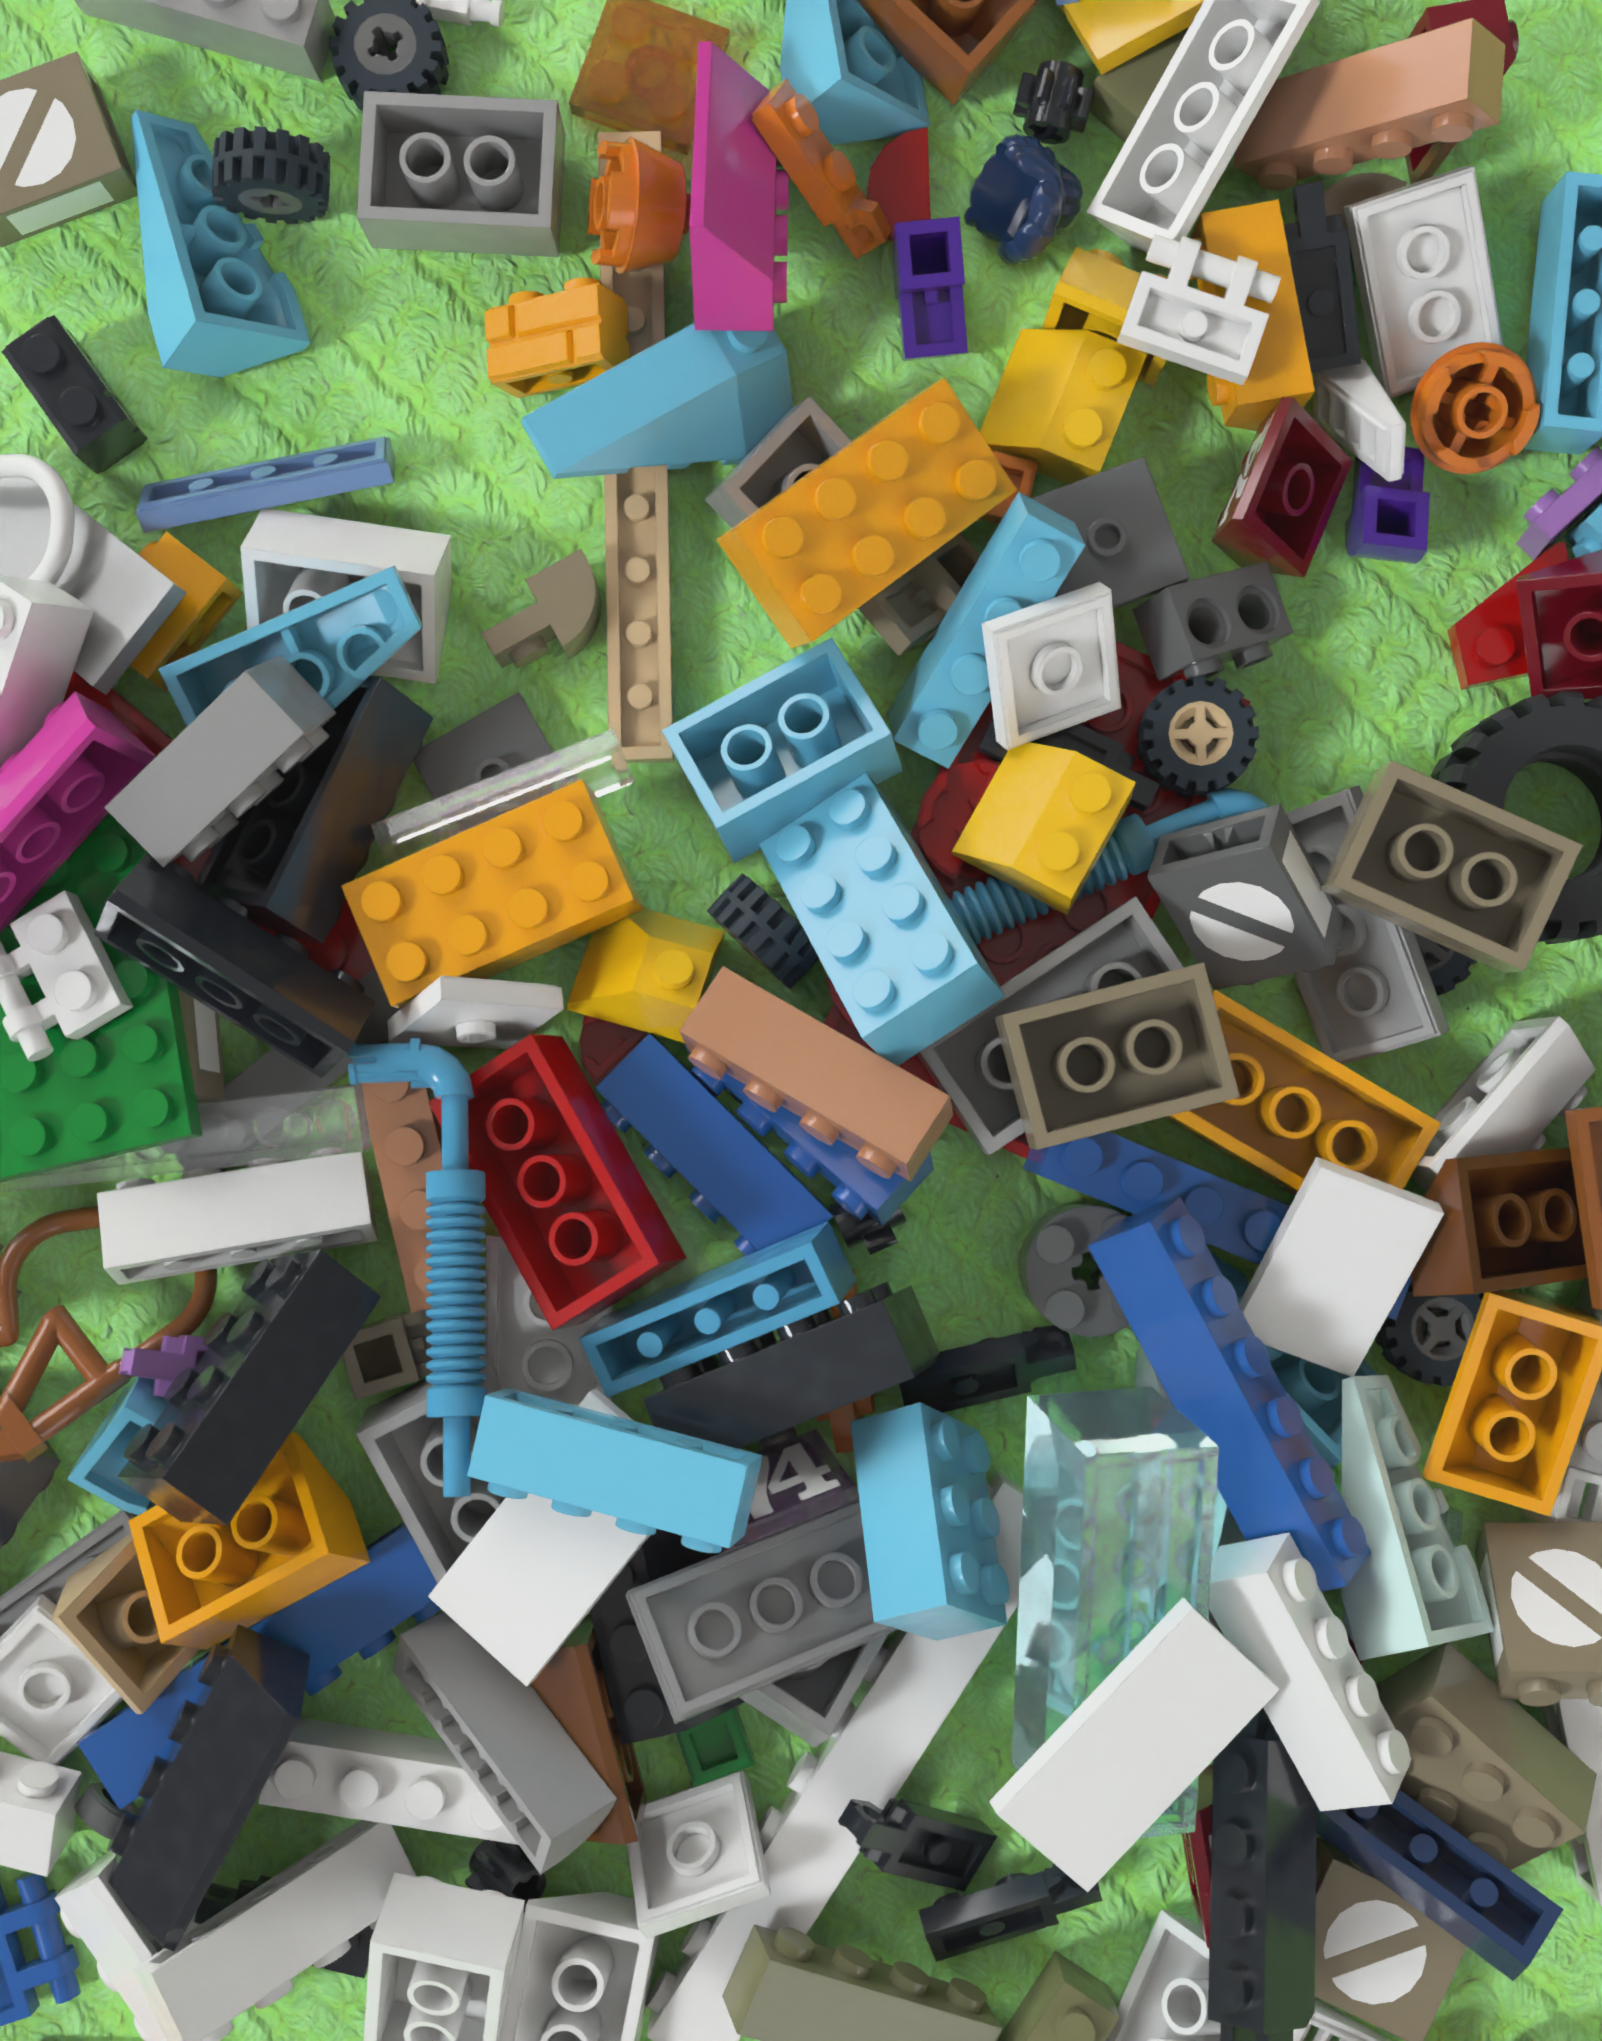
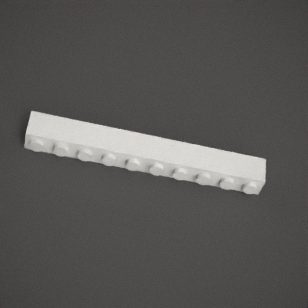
[645,1471,1069,2041]

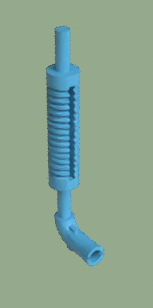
[948,788,1269,945]
[348,1038,487,1497]

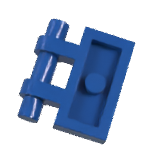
[0,1872,81,2026]

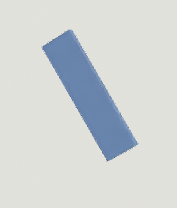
[136,436,395,533]

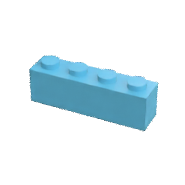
[1523,171,1602,455]
[888,492,1085,769]
[467,1387,763,1553]

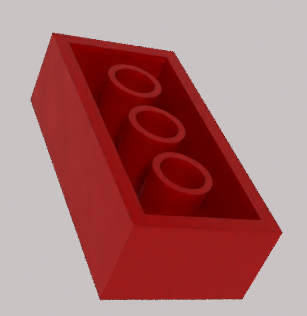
[428,1034,687,1331]

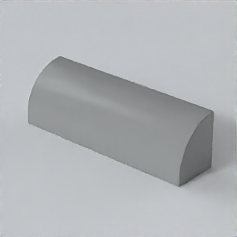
[393,1611,617,1875]

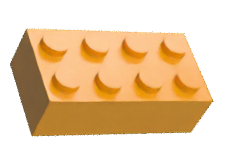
[716,377,1017,649]
[341,779,645,1009]
[1163,990,1441,1196]

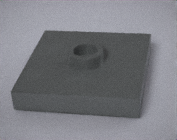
[1031,457,1190,610]
[413,692,571,835]

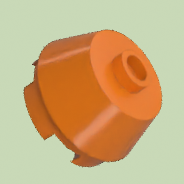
[587,137,691,274]
[1410,342,1540,474]

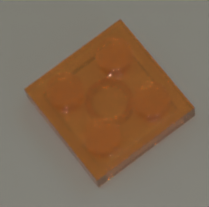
[569,0,730,156]

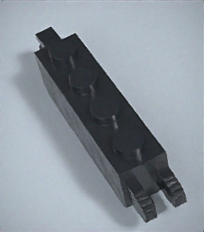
[1208,1708,1317,2041]

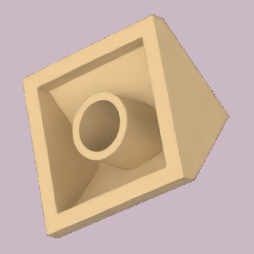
[52,1533,200,1714]

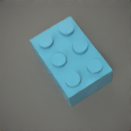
[662,637,903,863]
[850,1402,1010,1641]

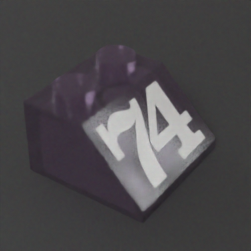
[712,1426,859,1555]

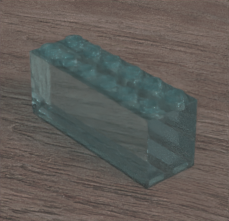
[1011,1386,1219,1839]

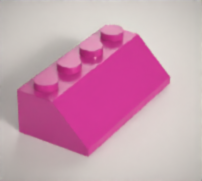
[689,41,789,331]
[0,692,157,933]

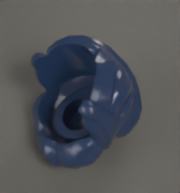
[964,134,1083,265]

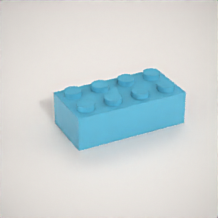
[759,772,1005,1066]

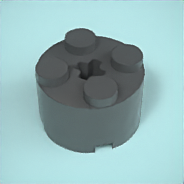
[1018,1202,1129,1337]

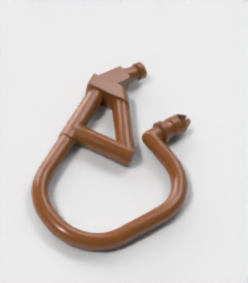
[0,1206,218,1463]

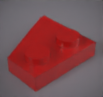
[1447,541,1569,690]

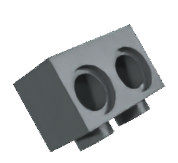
[1132,561,1294,683]

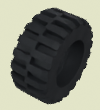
[1430,691,1602,945]

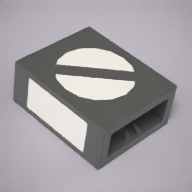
[1147,804,1344,990]

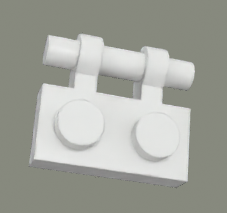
[1117,234,1281,386]
[0,890,133,1061]

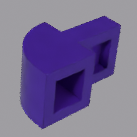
[893,216,968,361]
[1345,447,1430,564]

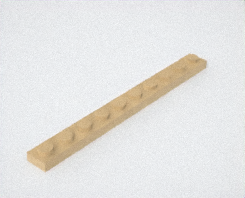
[598,131,674,764]

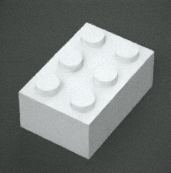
[363,1872,525,2041]

